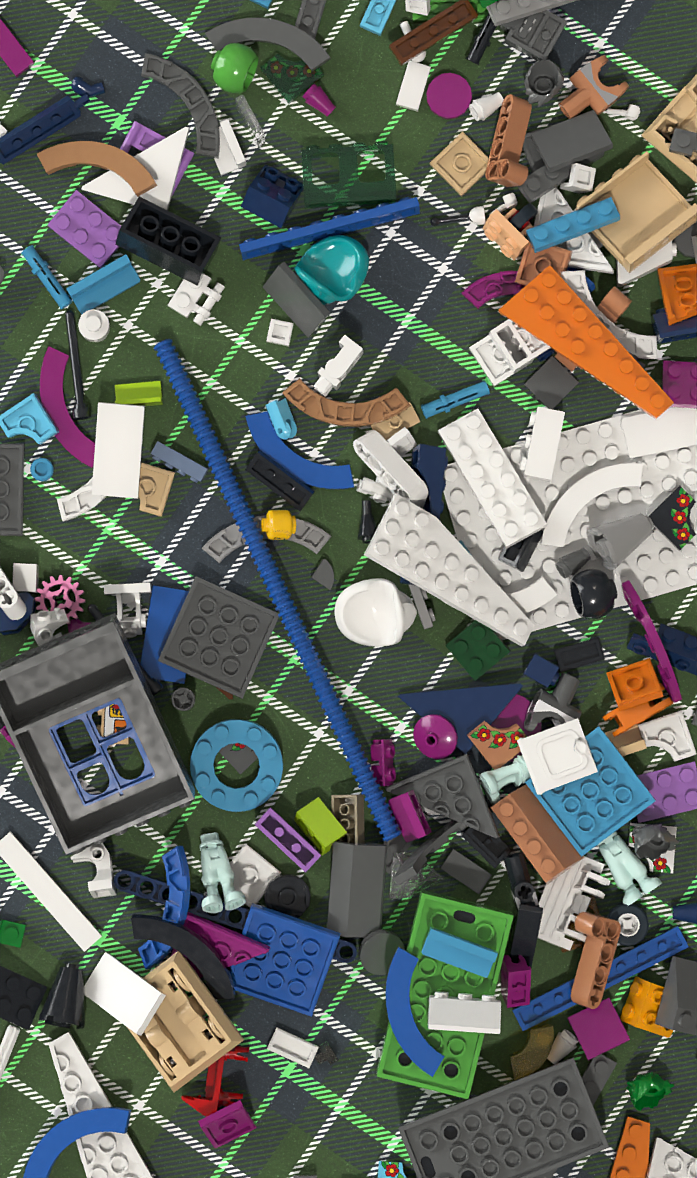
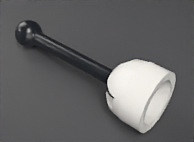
[430,206,486,226]

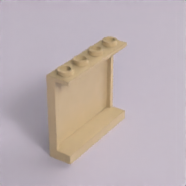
[576,151,697,273]

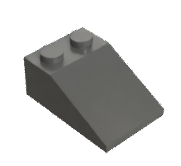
[655,956,697,1036]

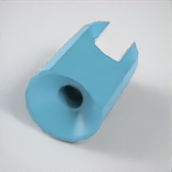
[265,398,297,440]

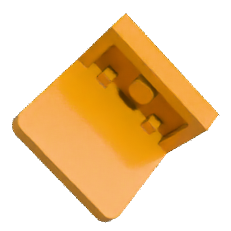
[620,976,673,1038]

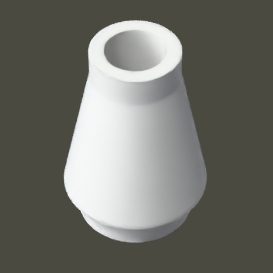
[469,92,504,121]
[546,1029,579,1064]

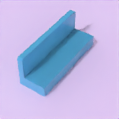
[66,254,141,315]
[421,927,498,978]

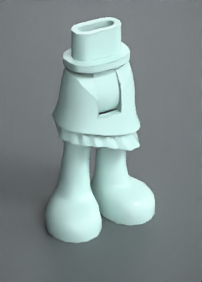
[479,755,531,806]

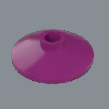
[413,714,457,759]

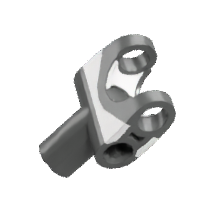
[524,673,582,732]

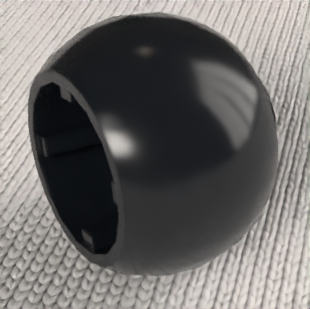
[570,569,617,620]

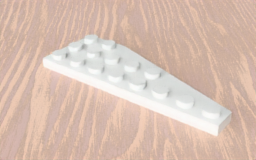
[364,494,534,647]

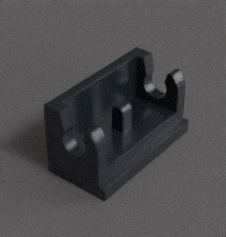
[461,827,512,868]

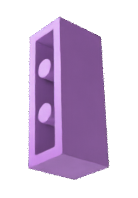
[254,807,321,873]

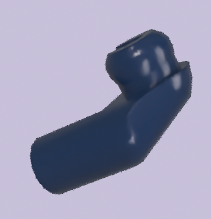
[71,77,105,98]

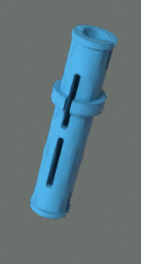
[21,245,73,310]
[420,380,490,419]

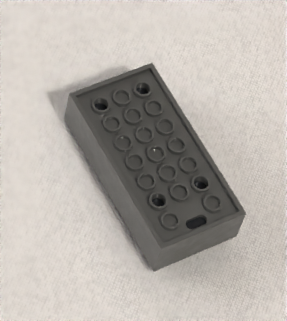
[398,1057,609,1178]

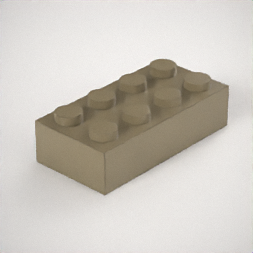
[331,795,365,853]

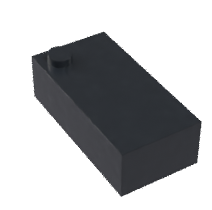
[115,196,221,286]

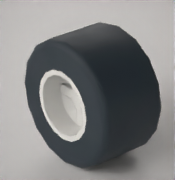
[607,904,649,946]

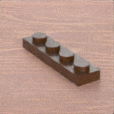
[389,0,478,66]

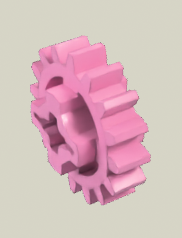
[35,575,86,624]

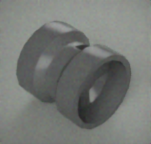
[171,688,196,711]

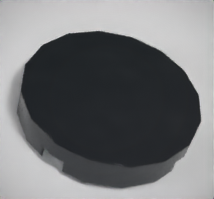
[264,874,311,918]

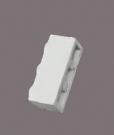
[520,407,565,482]

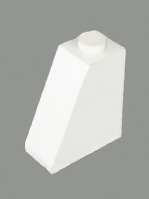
[616,241,677,287]

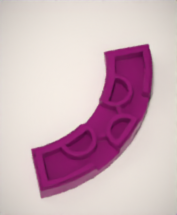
[461,271,525,309]

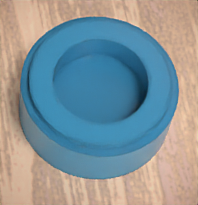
[30,458,54,482]

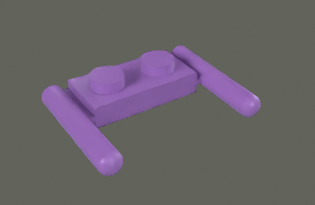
[120,121,195,196]

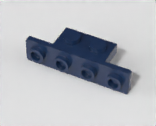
[627,623,697,675]

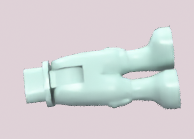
[199,832,246,913]

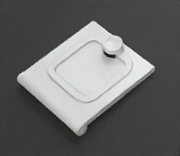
[517,718,598,795]

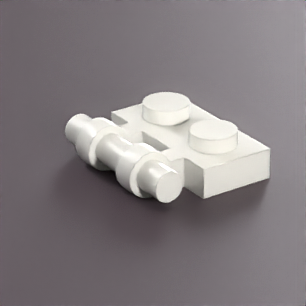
[168,274,225,326]

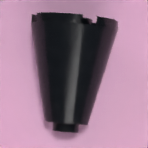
[39,963,85,1029]

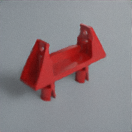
[181,1036,250,1117]

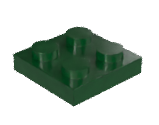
[445,620,511,681]

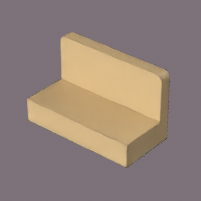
[605,725,647,756]

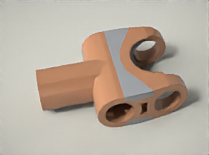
[558,55,629,119]

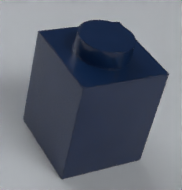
[522,654,560,688]

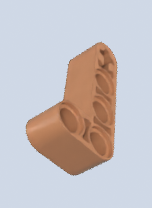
[485,94,532,187]
[555,286,632,372]
[571,912,621,1009]

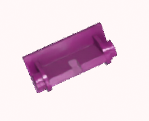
[371,739,396,786]

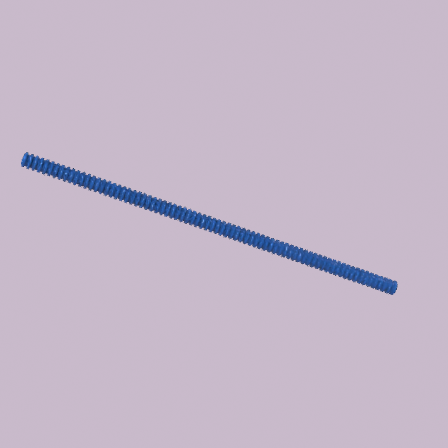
[153,339,402,841]

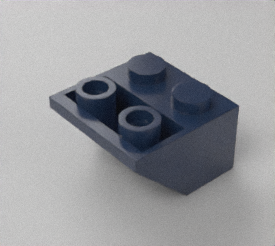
[241,164,306,228]

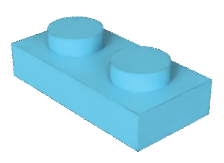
[360,0,397,36]

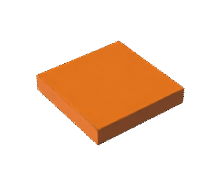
[606,658,664,711]

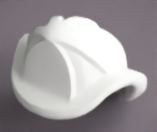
[334,578,417,647]

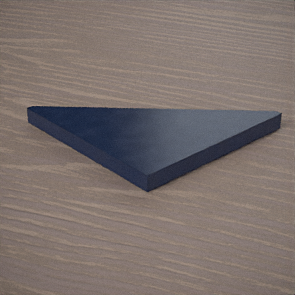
[398,684,523,754]

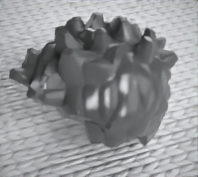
[524,60,564,107]
[632,824,679,860]

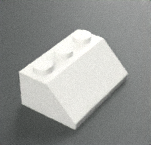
[427,991,501,1034]

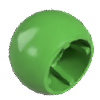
[211,43,259,93]

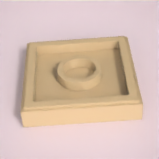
[430,131,489,197]

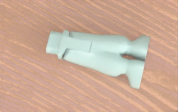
[597,831,662,906]

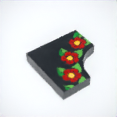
[649,486,696,551]

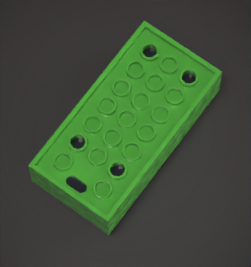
[377,889,514,1099]

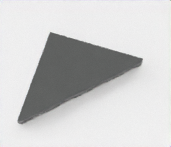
[385,754,500,839]

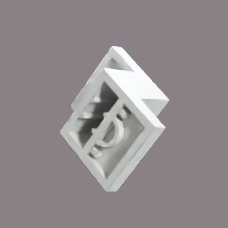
[469,319,551,387]

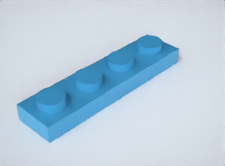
[526,197,620,253]

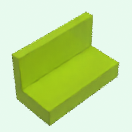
[115,381,163,406]
[294,797,347,856]

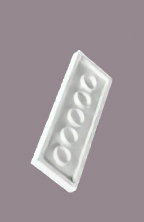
[438,409,547,548]

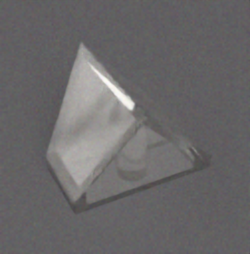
[389,851,444,899]

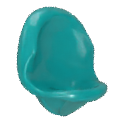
[294,235,369,305]

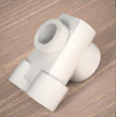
[356,477,394,503]

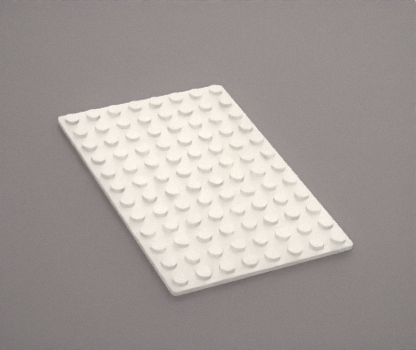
[443,407,697,640]

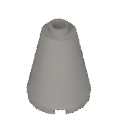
[587,513,654,570]

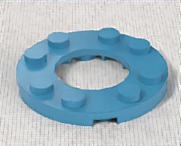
[190,719,283,812]

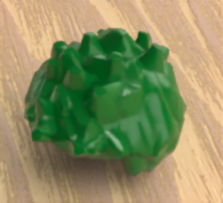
[626,1072,674,1111]

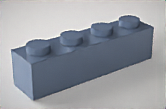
[150,441,208,483]

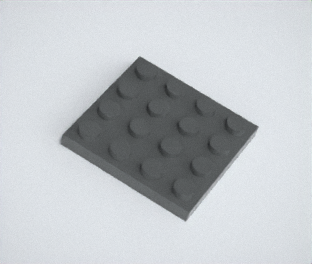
[158,576,279,699]

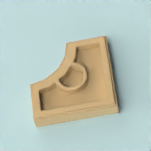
[139,463,175,517]

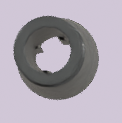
[555,548,591,579]

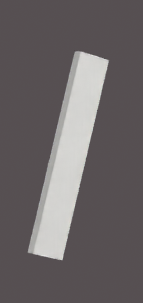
[0,832,102,952]

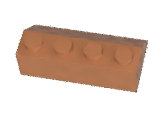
[491,784,585,885]

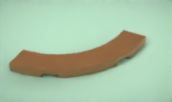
[37,141,158,197]
[282,378,411,427]

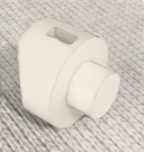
[78,309,110,342]

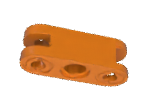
[602,683,674,737]

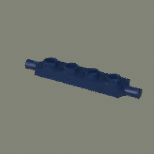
[0,94,91,165]

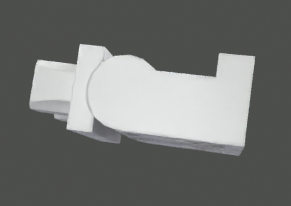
[314,335,364,397]

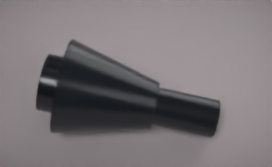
[357,500,377,544]

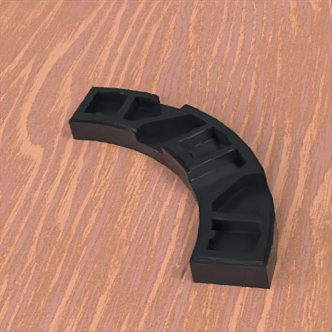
[131,914,236,1000]

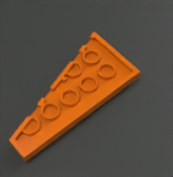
[657,264,697,326]

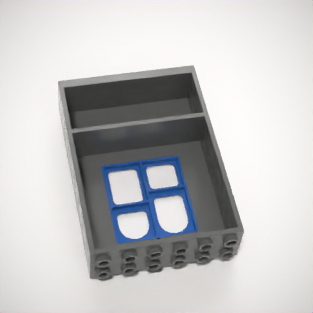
[0,613,195,855]

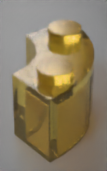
[509,1024,554,1080]

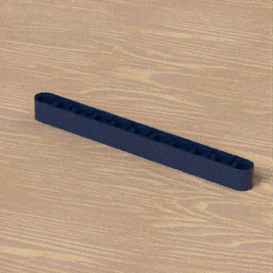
[114,869,357,963]

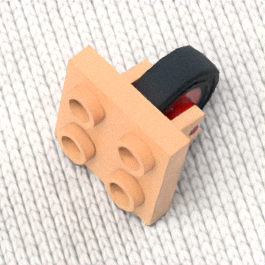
[482,203,538,261]

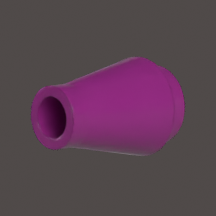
[302,83,336,117]

